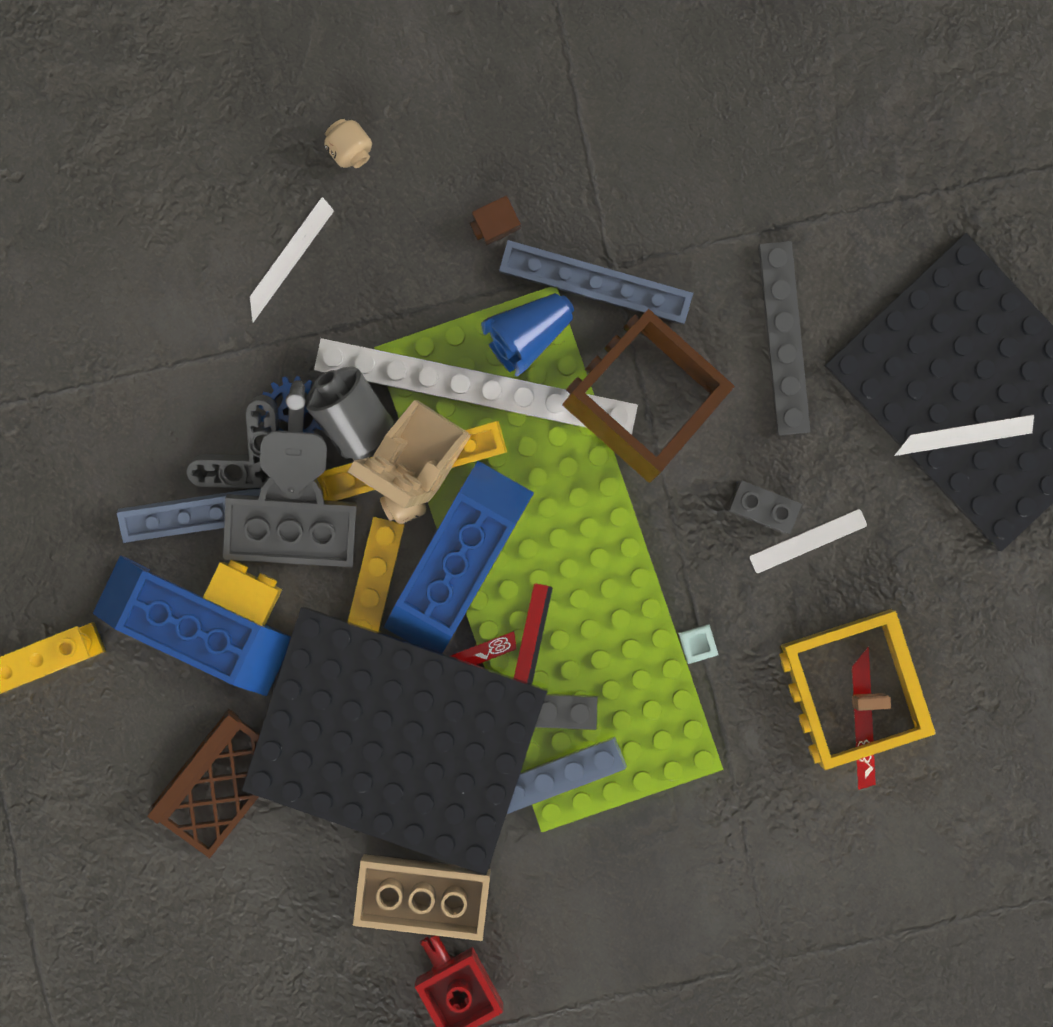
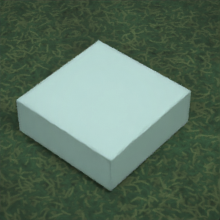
[678,624,718,664]

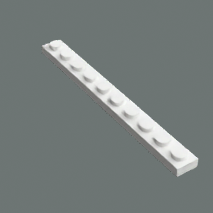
[314,338,638,435]

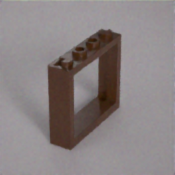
[562,309,735,483]

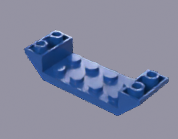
[384,461,534,653]
[93,555,291,696]

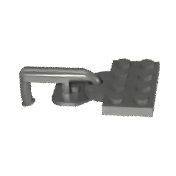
[223,380,357,567]

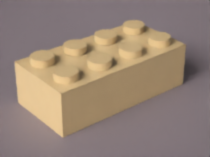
[353,854,491,941]

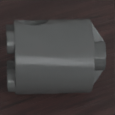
[305,366,394,460]

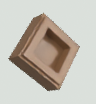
[852,693,891,711]

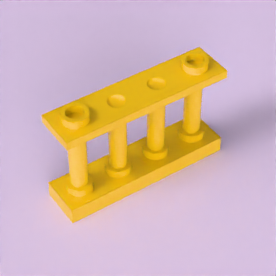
[0,622,106,694]

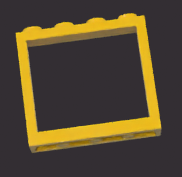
[779,609,936,770]

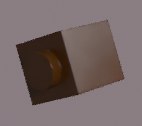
[469,195,521,246]

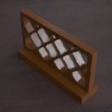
[147,708,260,859]

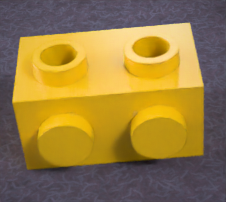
[203,560,282,626]

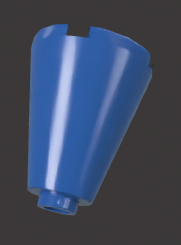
[481,293,574,376]

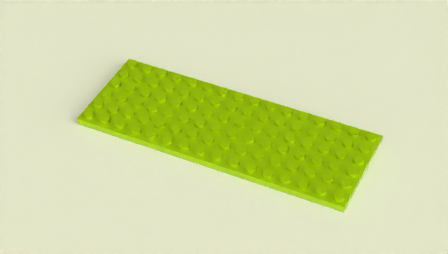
[374,287,723,832]

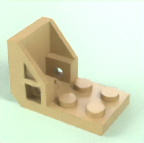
[348,400,471,509]

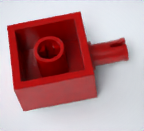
[415,935,503,1027]

